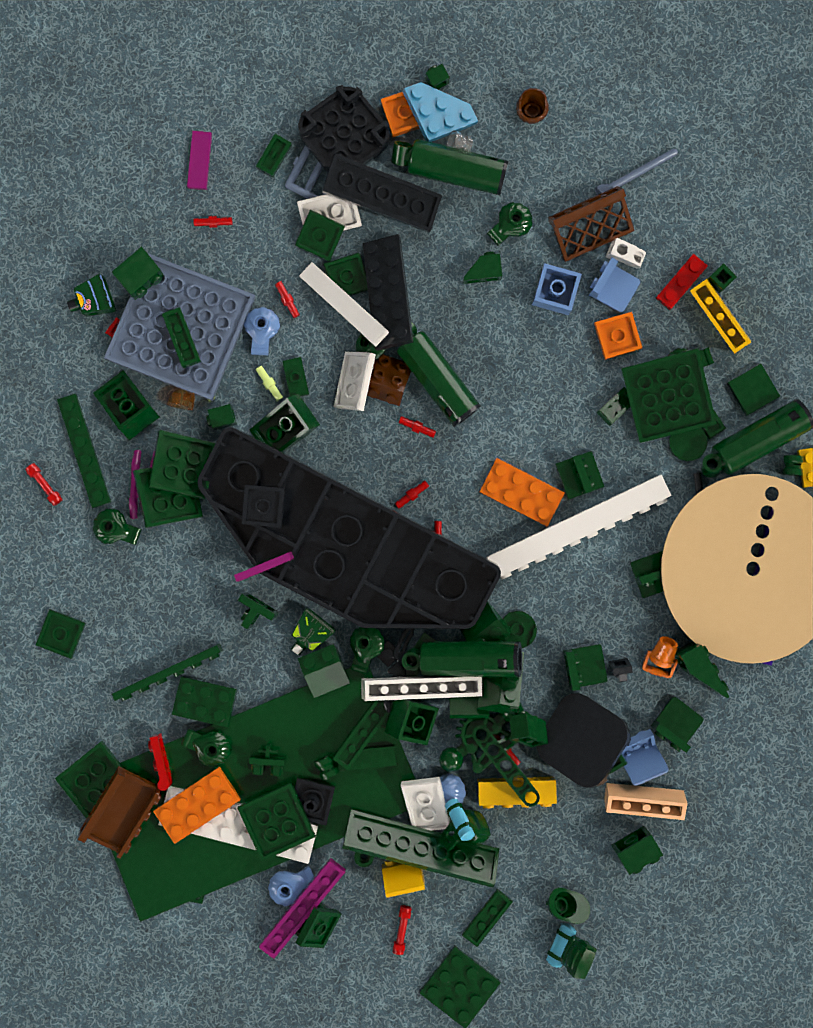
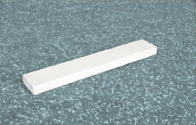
[299,262,389,347]

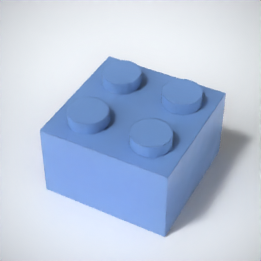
[532,263,582,315]

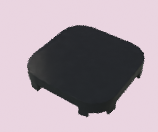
[298,85,390,172]
[537,693,631,788]

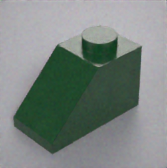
[463,252,502,284]

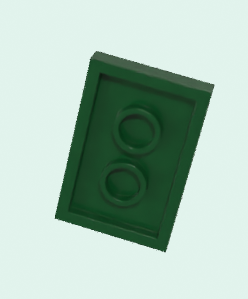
[172,677,238,727]

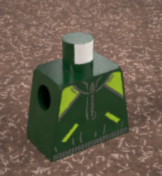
[291,607,336,656]

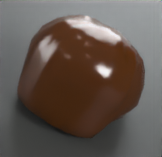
[516,88,549,124]

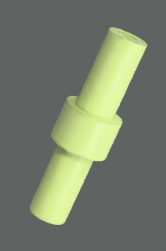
[256,366,283,401]

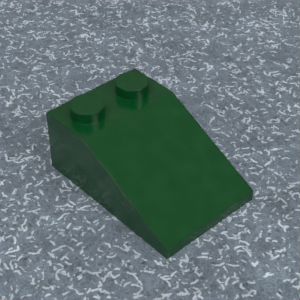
[93,370,160,440]
[249,394,320,452]

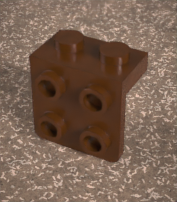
[367,354,411,406]

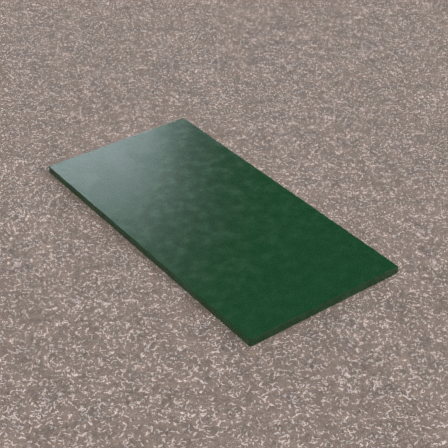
[111,667,416,922]

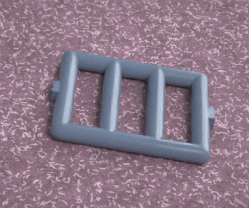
[285,145,326,199]

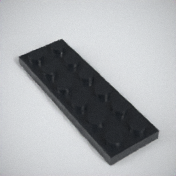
[322,153,442,232]
[363,234,414,351]

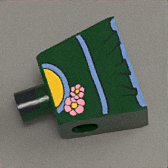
[67,274,117,317]

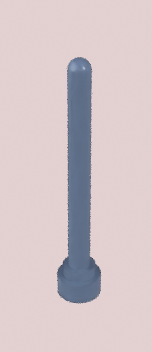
[595,149,678,195]

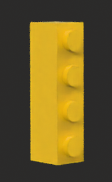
[690,279,751,354]
[477,777,557,809]

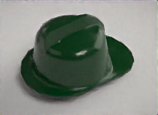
[546,887,590,924]

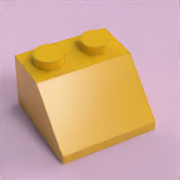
[382,860,425,898]

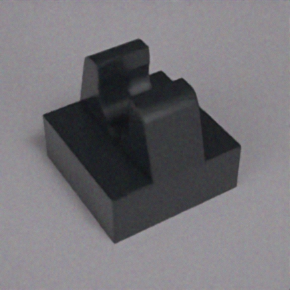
[609,658,633,682]

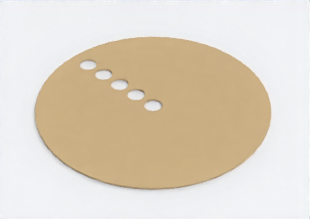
[661,474,813,663]

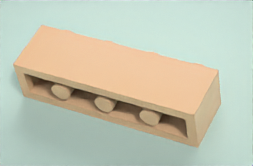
[604,783,687,820]

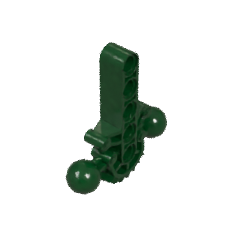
[439,703,540,807]

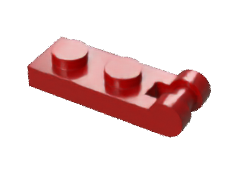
[148,733,173,791]

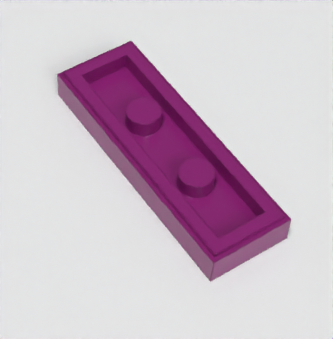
[187,131,212,190]
[234,552,294,582]

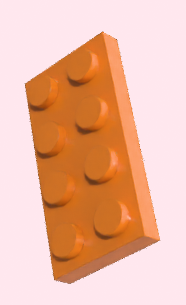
[479,458,565,527]
[153,766,241,844]

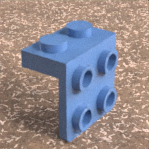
[589,257,640,313]
[622,729,669,786]

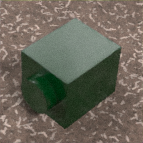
[206,404,237,430]

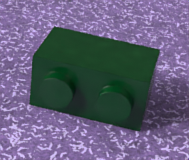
[509,711,548,747]

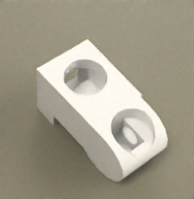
[606,238,646,268]

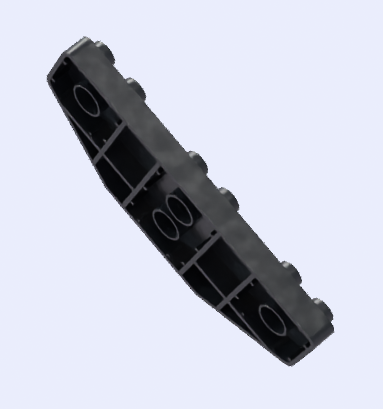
[198,427,501,629]

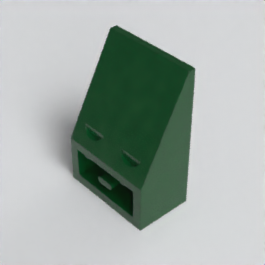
[675,642,729,698]

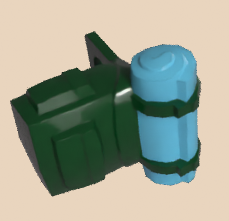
[442,798,491,850]
[546,923,597,979]

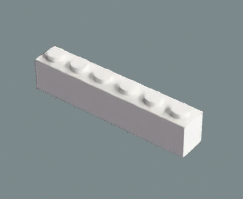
[361,676,482,701]

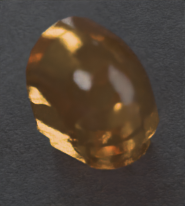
[167,389,195,410]

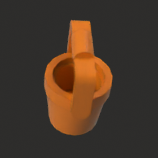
[642,636,678,678]

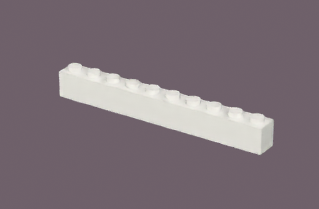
[486,475,672,580]

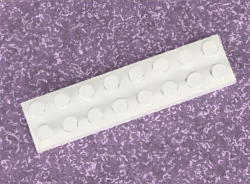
[158,786,319,864]

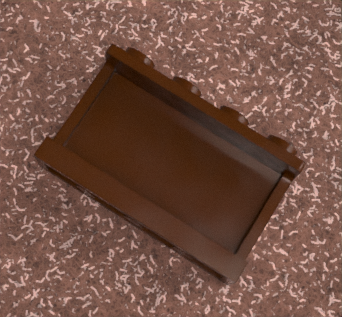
[77,766,161,858]

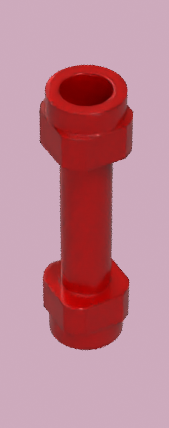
[25,463,63,506]
[392,905,412,955]

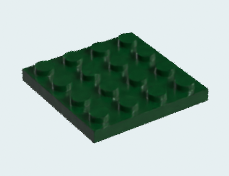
[621,348,717,443]

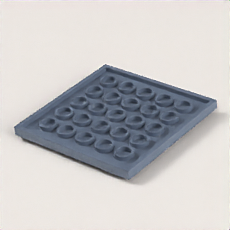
[104,254,255,401]

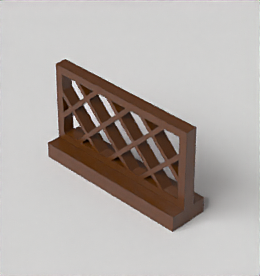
[548,186,634,262]

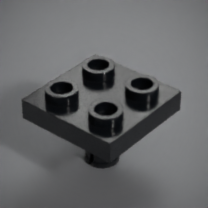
[295,777,335,825]

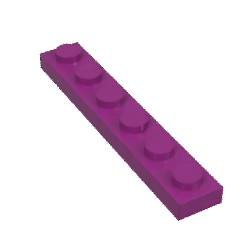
[259,858,346,959]

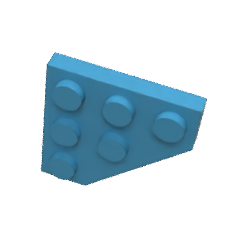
[403,82,478,142]

